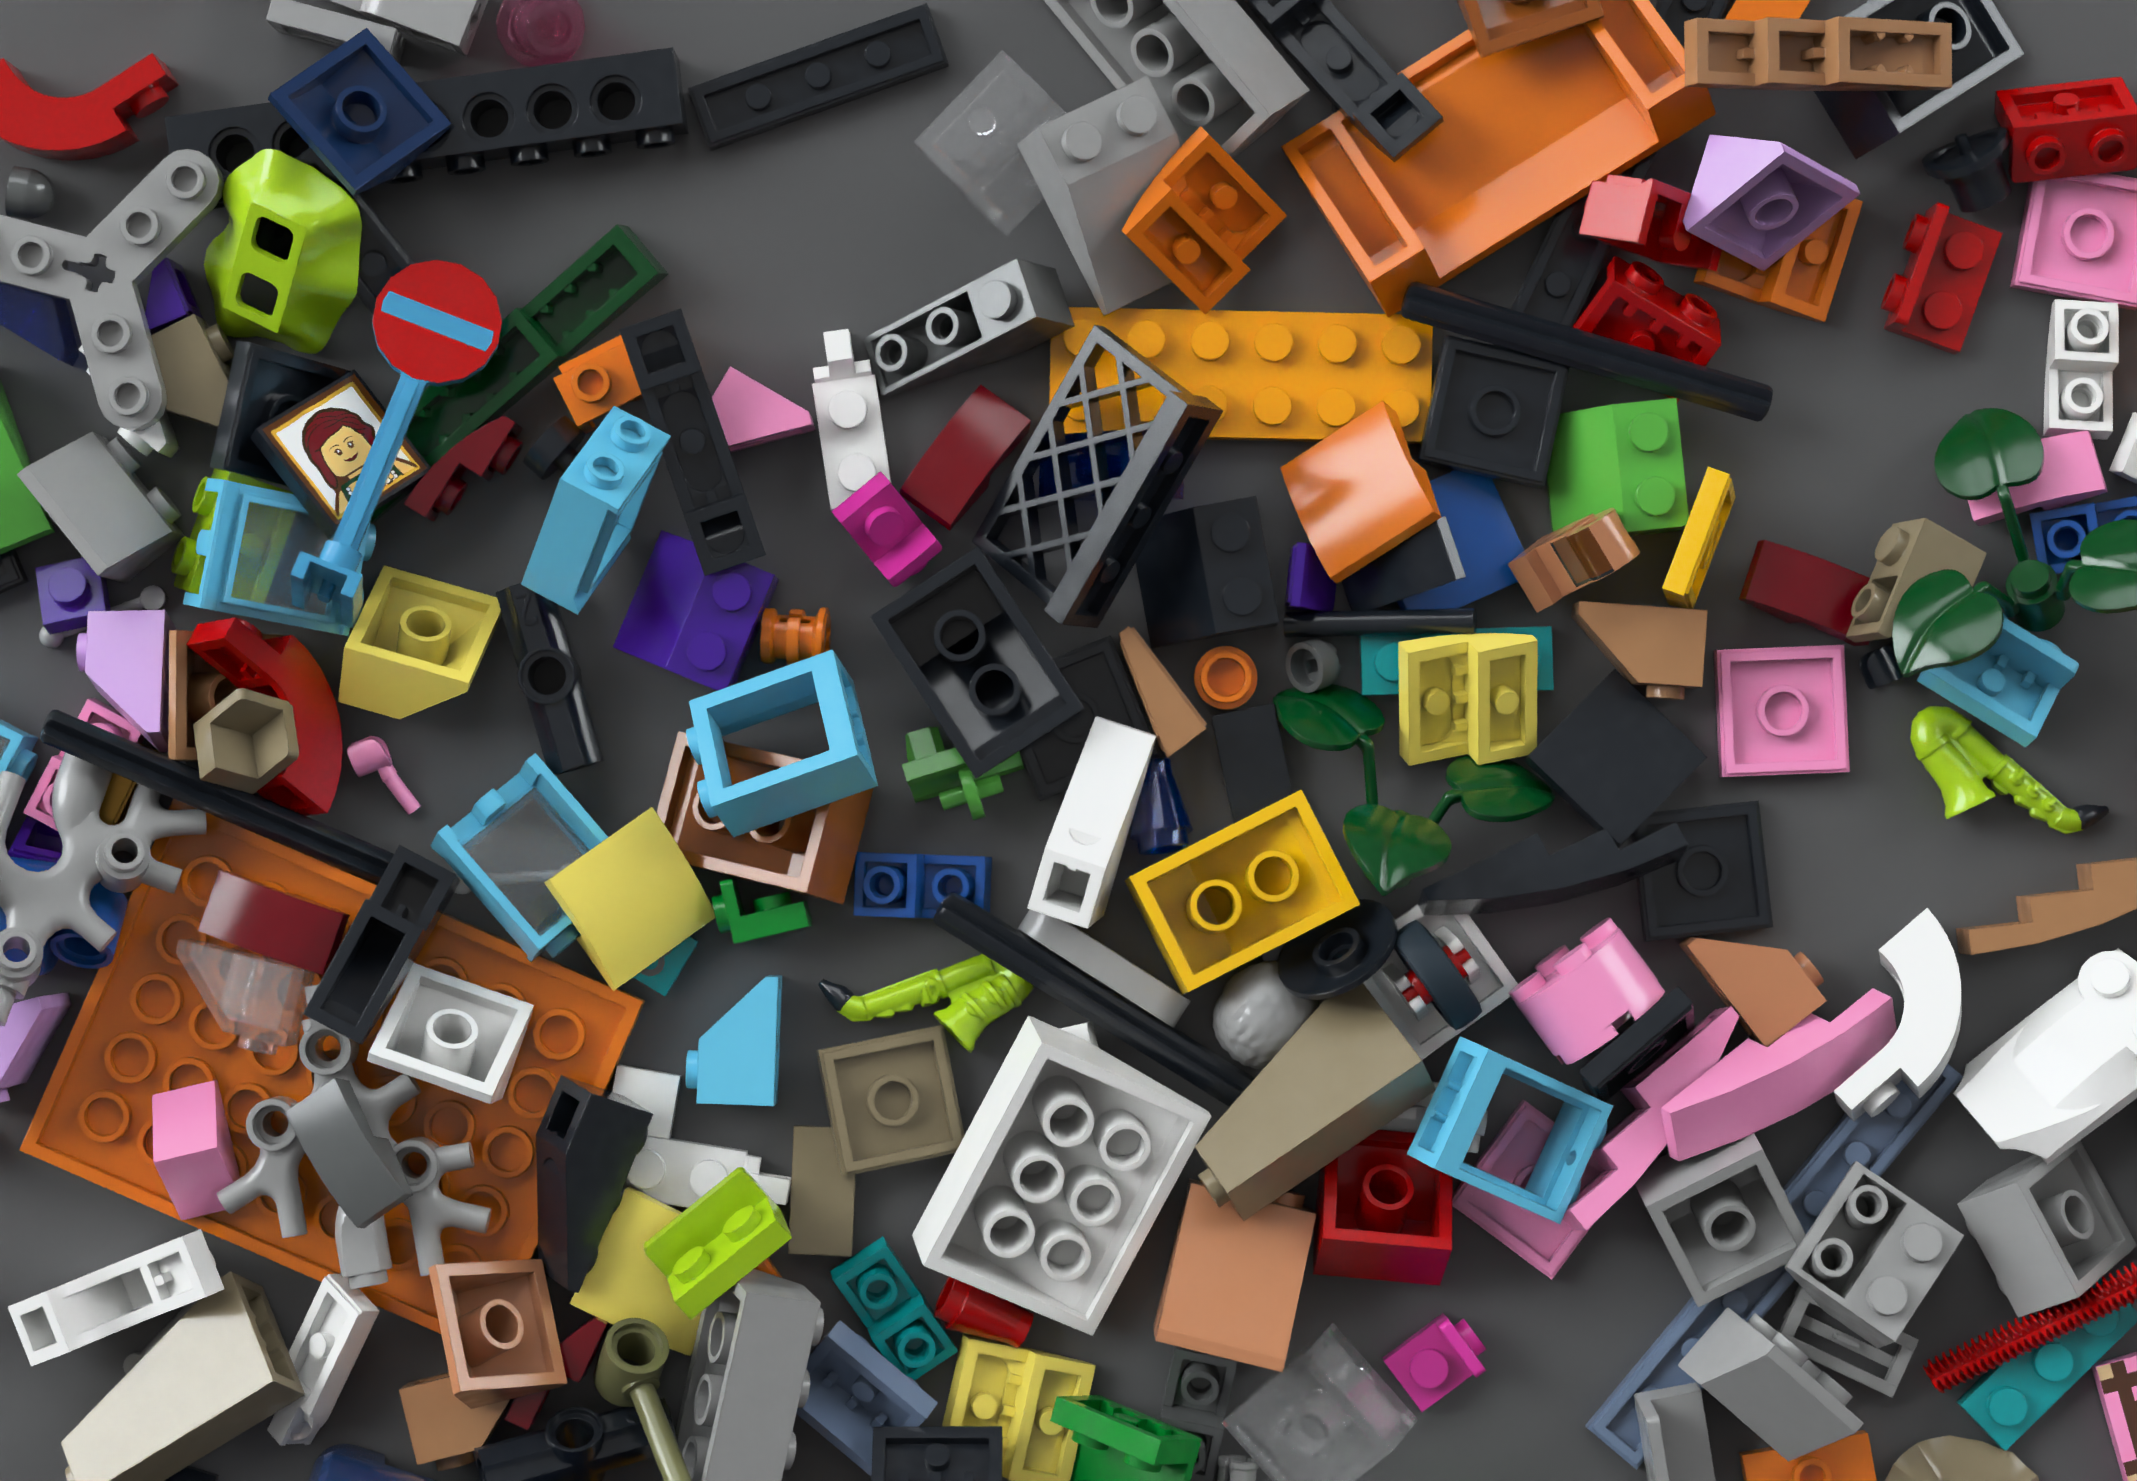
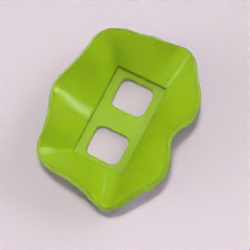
[204,149,362,354]

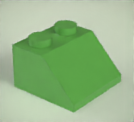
[1546,398,1689,536]

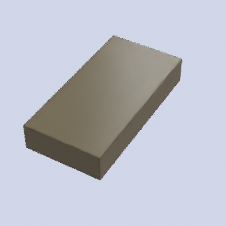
[788,1125,856,1257]

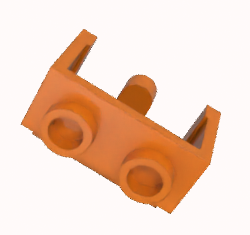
[553,335,643,434]

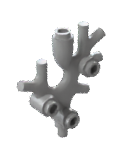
[0,752,207,1026]
[217,984,492,1289]

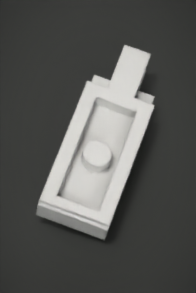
[812,329,892,511]
[623,1136,791,1208]
[267,1274,380,1446]

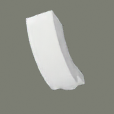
[1834,908,1962,1122]
[8,1229,225,1366]

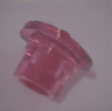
[496,0,585,67]

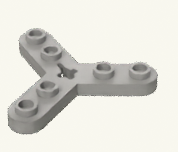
[0,149,224,431]

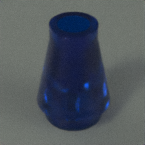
[1130,758,1194,855]

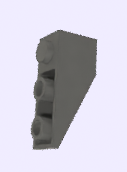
[863,258,1075,397]

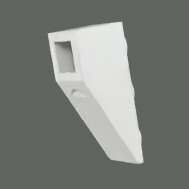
[1027,716,1157,929]

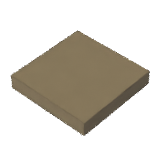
[816,1025,965,1177]

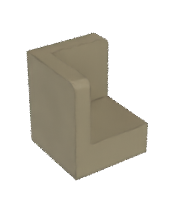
[193,688,299,794]

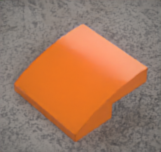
[1121,126,1287,315]
[1694,199,1863,323]
[1280,401,1441,584]

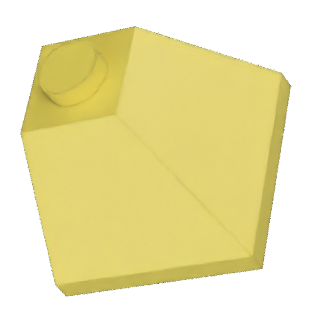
[338,565,502,720]

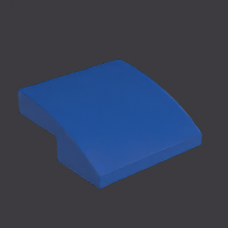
[1397,470,1524,610]

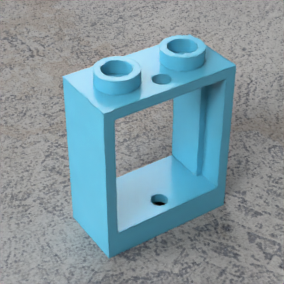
[686,649,878,837]
[1407,1036,1613,1224]

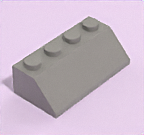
[1044,0,1310,159]
[675,1269,824,1481]

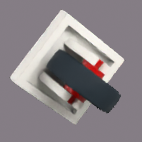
[1363,904,1518,1060]

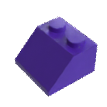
[613,530,780,691]

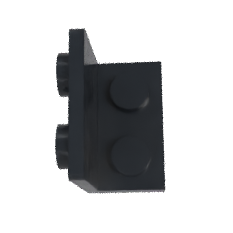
[871,1426,1003,1481]

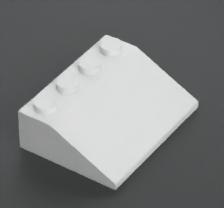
[912,1015,1211,1336]

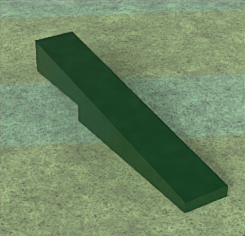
[371,224,669,523]

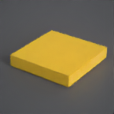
[1662,467,1736,609]

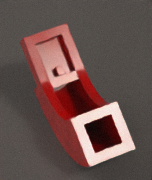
[0,53,179,161]
[186,617,343,816]

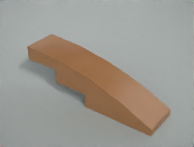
[1684,16,1952,91]
[1956,857,2137,955]

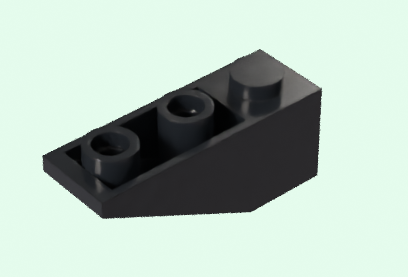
[536,1075,653,1293]

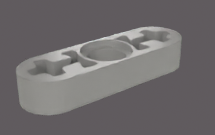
[1018,909,1191,1028]

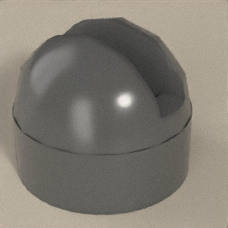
[5,166,56,220]
[1285,639,1342,693]

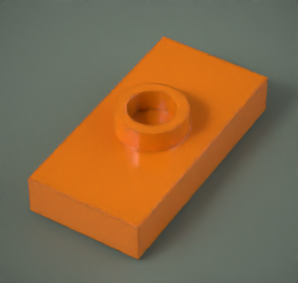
[1739,1430,1877,1481]

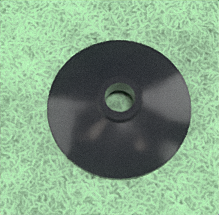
[1278,899,1398,1000]

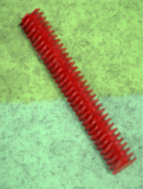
[1923,1262,2137,1394]

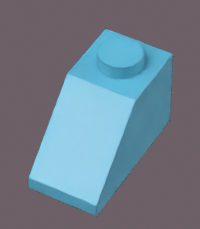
[686,975,782,1106]

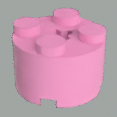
[1509,917,1665,1065]

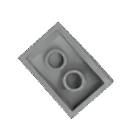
[1017,75,1181,316]

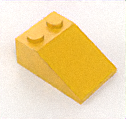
[1125,789,1360,994]

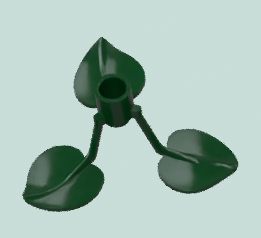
[1892,408,2137,678]
[1272,684,1555,896]

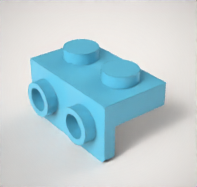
[1917,613,2079,748]

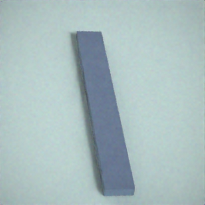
[1585,1064,1963,1470]

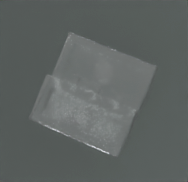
[914,50,1066,237]

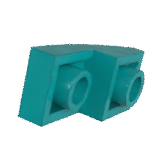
[830,1236,958,1380]

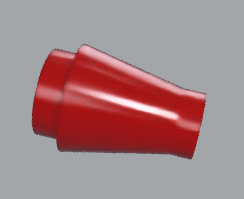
[934,1277,1034,1348]

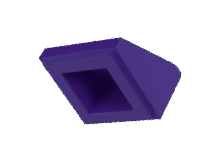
[145,257,203,335]
[1284,542,1336,612]

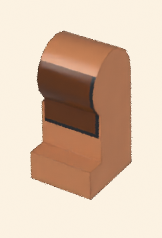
[1508,507,1640,612]

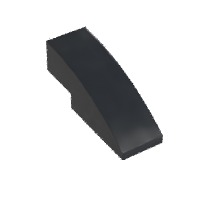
[303,845,460,1045]

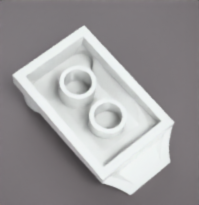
[1953,948,2137,1165]

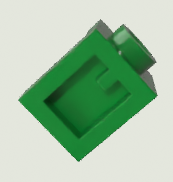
[712,878,813,944]

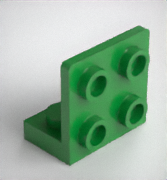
[1050,1395,1202,1481]

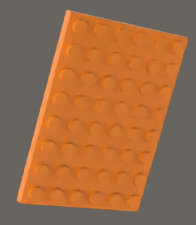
[19,798,645,1334]

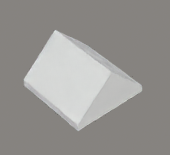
[367,963,534,1104]

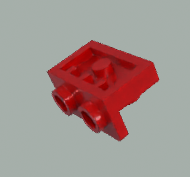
[1994,76,2137,183]
[1881,202,2003,355]
[1573,256,1721,403]

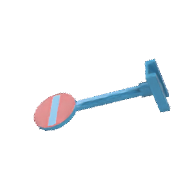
[290,260,502,628]

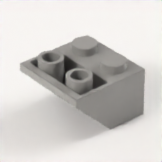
[1784,1161,1965,1348]
[1678,1307,1864,1462]

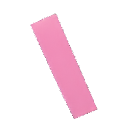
[1661,988,1897,1161]
[1563,1006,1739,1230]

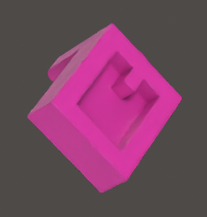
[831,471,942,587]
[1382,1313,1487,1412]

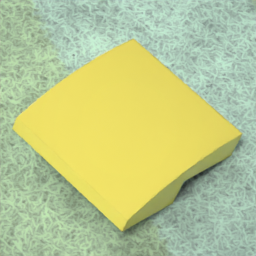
[1398,633,1538,766]
[544,807,715,991]
[569,1186,702,1356]
[942,1334,1096,1481]

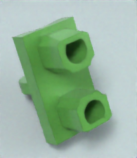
[902,726,1025,821]

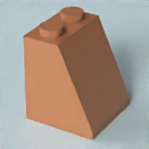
[1153,1178,1316,1372]

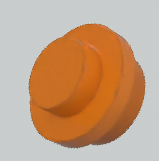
[1194,646,1258,710]

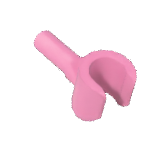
[347,736,421,815]

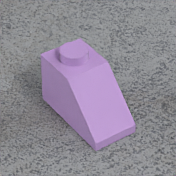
[76,610,177,752]

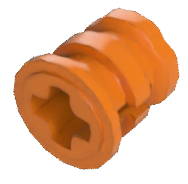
[760,607,831,665]

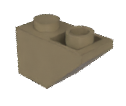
[151,314,234,428]
[1845,518,1987,643]

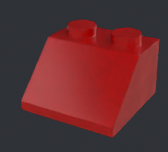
[1313,1130,1453,1286]

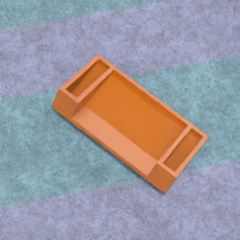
[1281,0,1716,318]

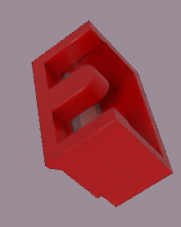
[1579,174,1722,272]

